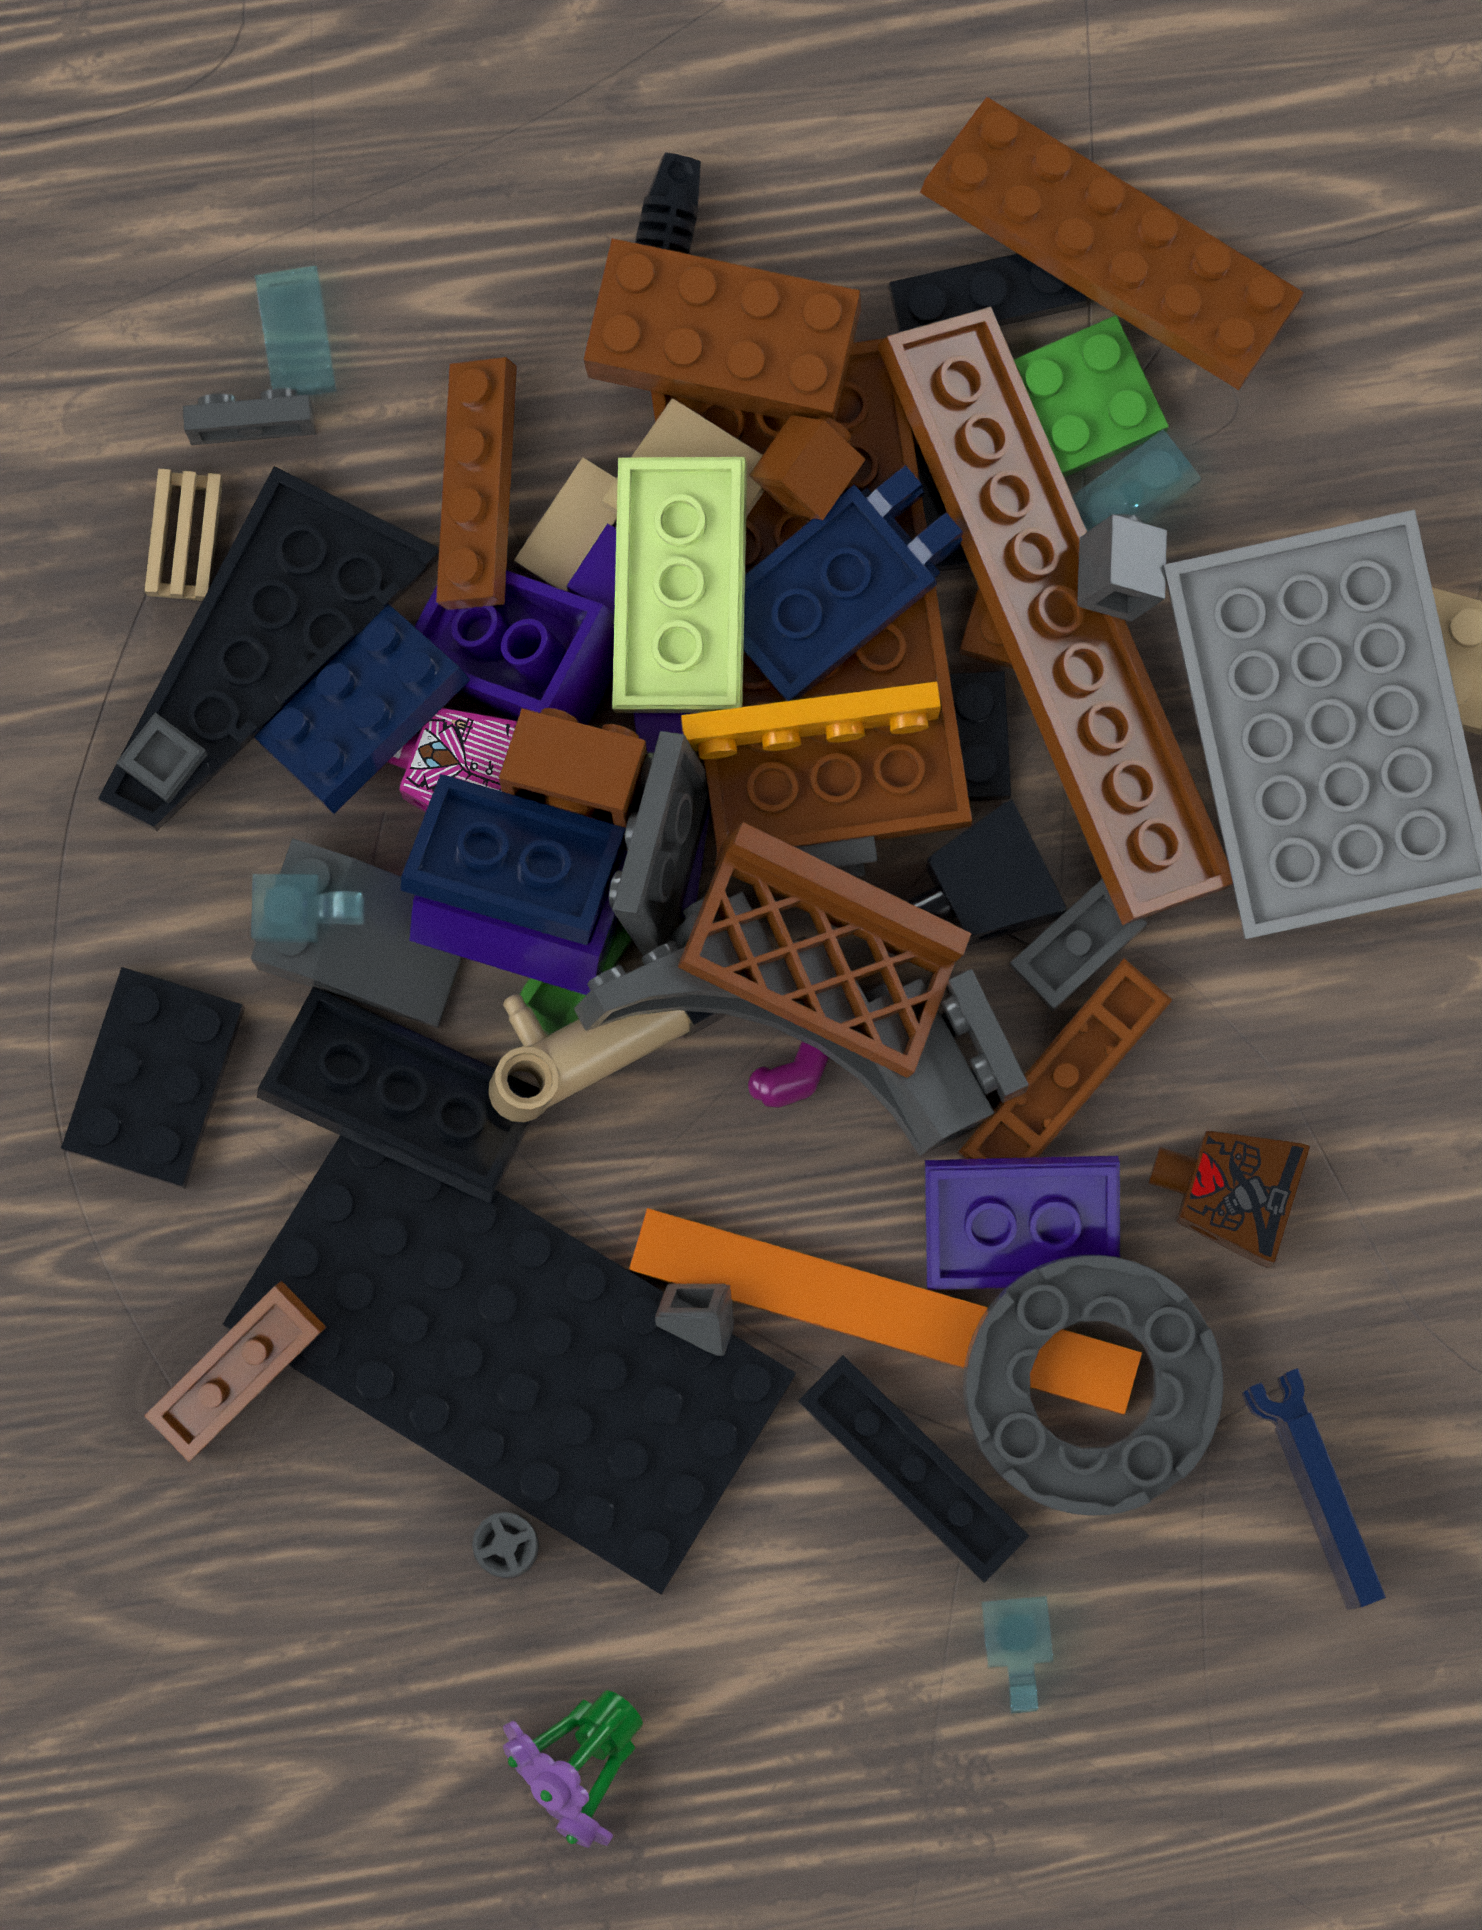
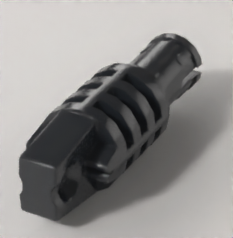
[635,152,701,254]

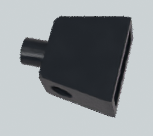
[906,799,1066,946]

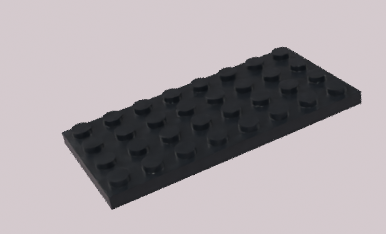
[222,1136,796,1595]

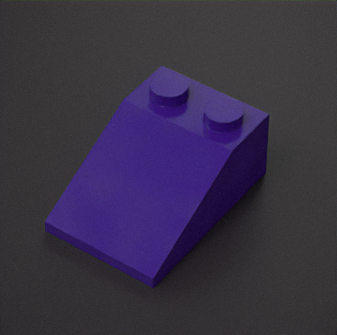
[414,570,614,725]

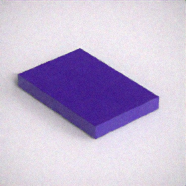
[925,1156,1120,1290]

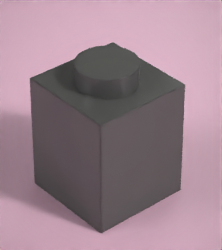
[1077,514,1167,622]

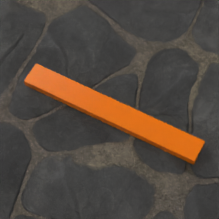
[629,1208,1142,1416]

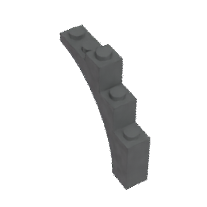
[574,892,994,1156]

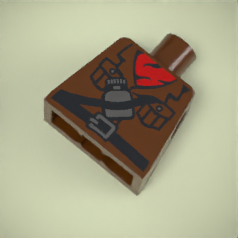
[1148,1131,1310,1268]

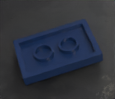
[254,604,470,814]
[400,774,626,945]

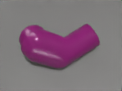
[748,1041,829,1108]

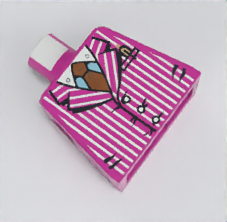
[387,708,517,812]

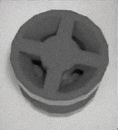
[472,1512,539,1579]

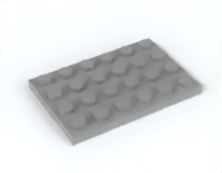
[1164,509,1482,939]

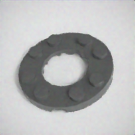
[963,1255,1223,1516]

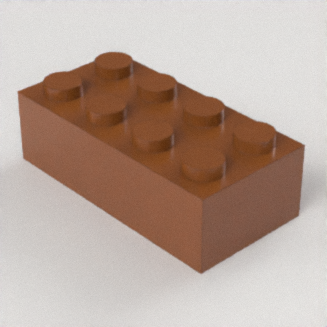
[583,238,861,421]

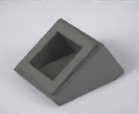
[655,1284,734,1356]

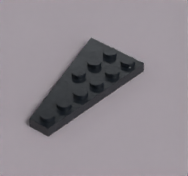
[98,466,439,831]

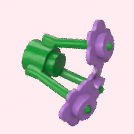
[503,1690,643,1848]

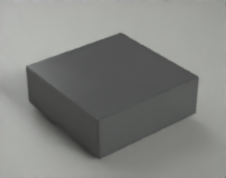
[116,713,208,804]

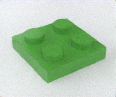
[1014,315,1169,478]

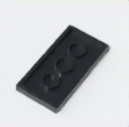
[257,986,540,1203]

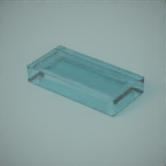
[255,266,337,396]

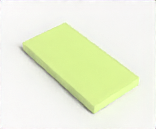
[612,457,747,713]

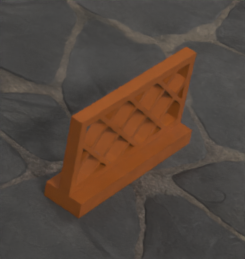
[678,822,971,1078]

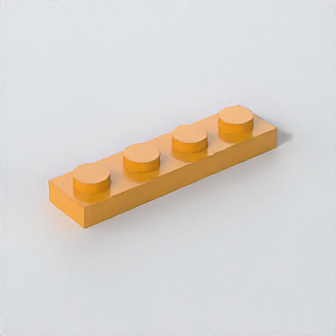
[681,681,941,759]

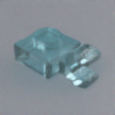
[251,874,364,942]
[981,1596,1053,1714]

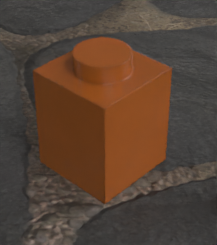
[749,415,866,520]

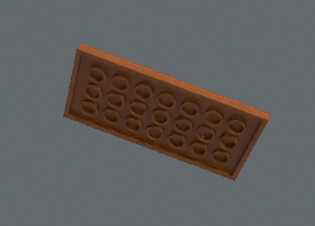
[651,338,972,854]

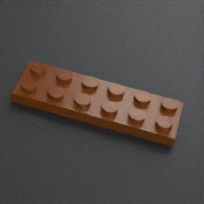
[920,97,1304,390]

